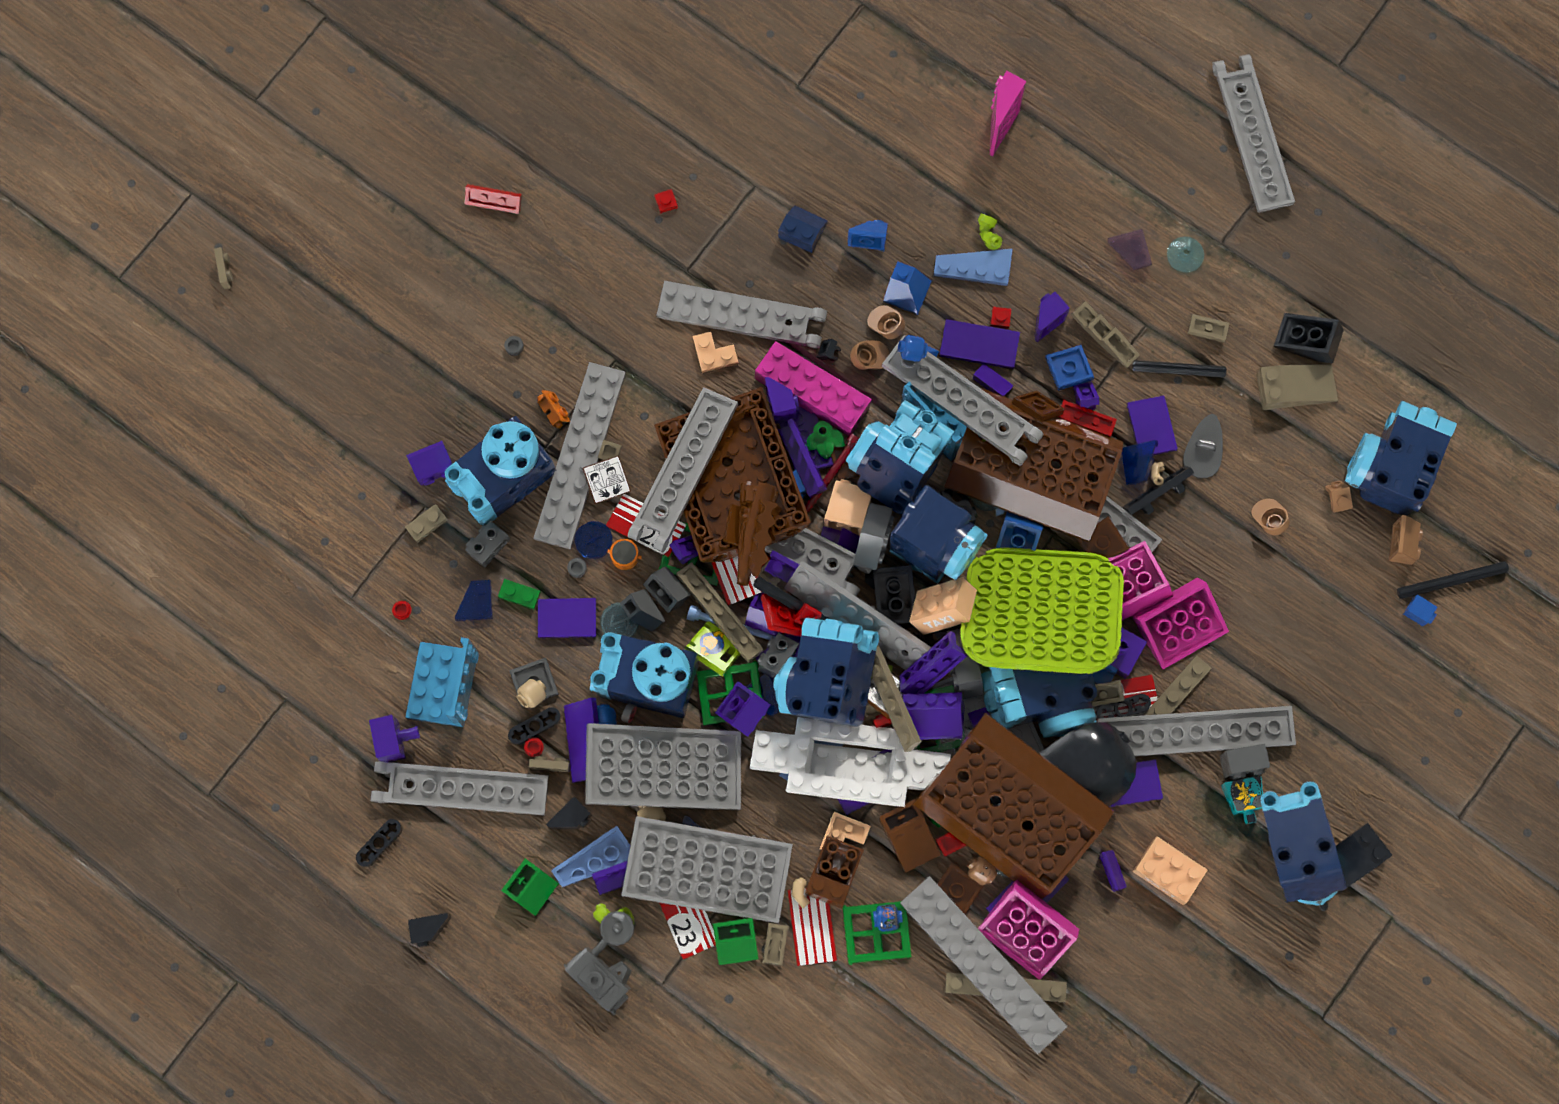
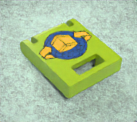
[685,621,740,676]

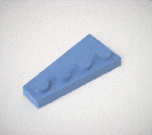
[933,249,1013,286]
[551,826,630,888]

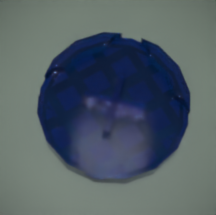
[574,521,613,559]

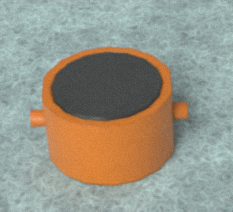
[607,539,642,570]

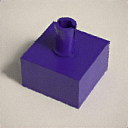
[1110,627,1147,679]
[369,715,420,763]

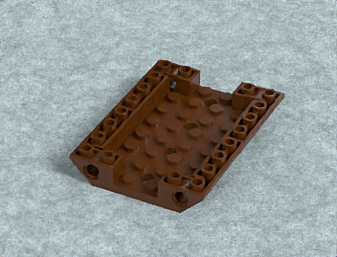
[654,387,811,562]
[944,388,1123,542]
[913,713,1114,899]

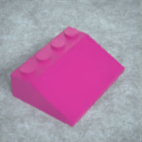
[990,71,1026,156]
[1108,541,1173,620]
[1132,578,1229,669]
[978,880,1079,980]

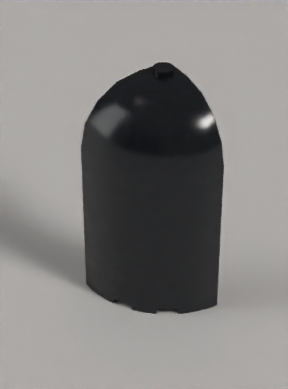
[990,722,1137,829]

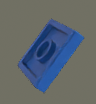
[1045,345,1094,391]

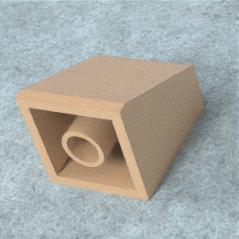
[824,479,872,536]

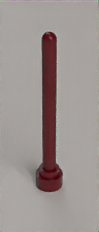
[805,433,859,513]

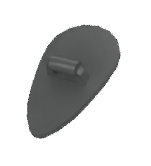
[1183,414,1223,479]

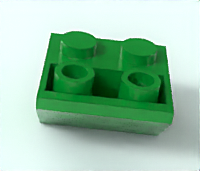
[501,858,559,916]
[713,918,759,965]

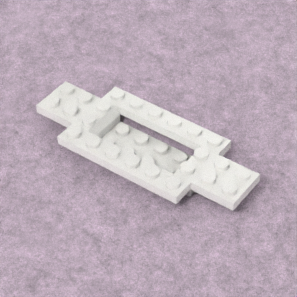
[750,717,951,807]

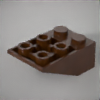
[879,799,941,873]
[805,836,864,909]

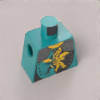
[1221,776,1263,824]

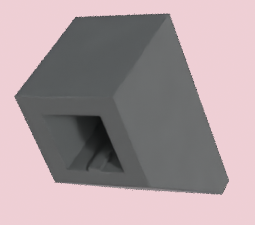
[620,589,665,632]

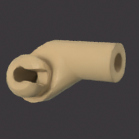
[1151,462,1165,485]
[792,878,810,908]

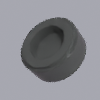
[504,336,524,356]
[567,558,587,578]

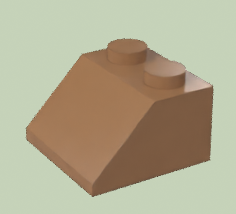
[1389,515,1423,565]

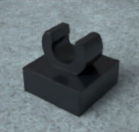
[816,338,841,361]

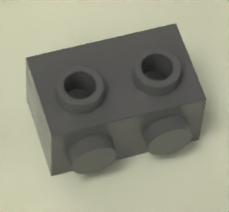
[465,521,510,568]
[643,566,691,613]
[757,632,799,679]

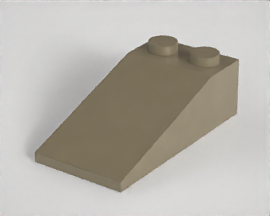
[1256,365,1338,410]

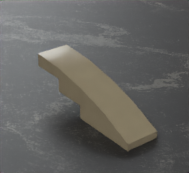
[1071,301,1140,368]

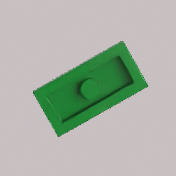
[498,579,541,610]

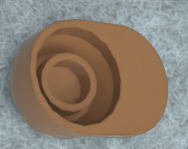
[867,305,905,340]
[850,341,889,370]
[1252,499,1290,536]

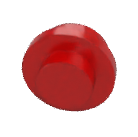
[392,601,412,620]
[524,738,544,757]

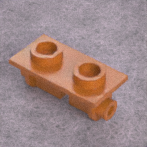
[537,390,570,429]

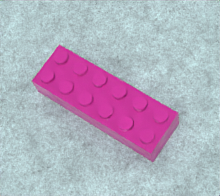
[754,341,872,436]

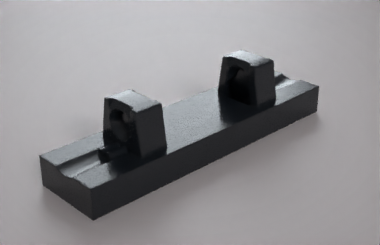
[1122,466,1194,515]

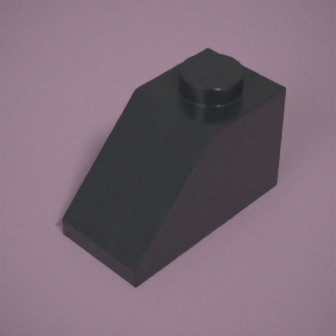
[546,797,592,829]
[408,913,451,948]

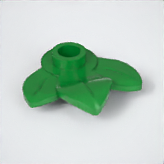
[806,421,845,459]

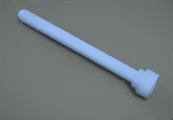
[687,605,776,640]

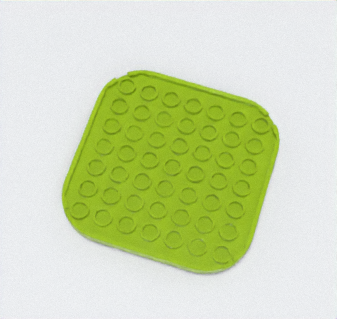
[960,548,1124,674]

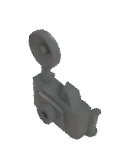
[564,911,634,1015]

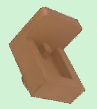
[1325,481,1353,513]

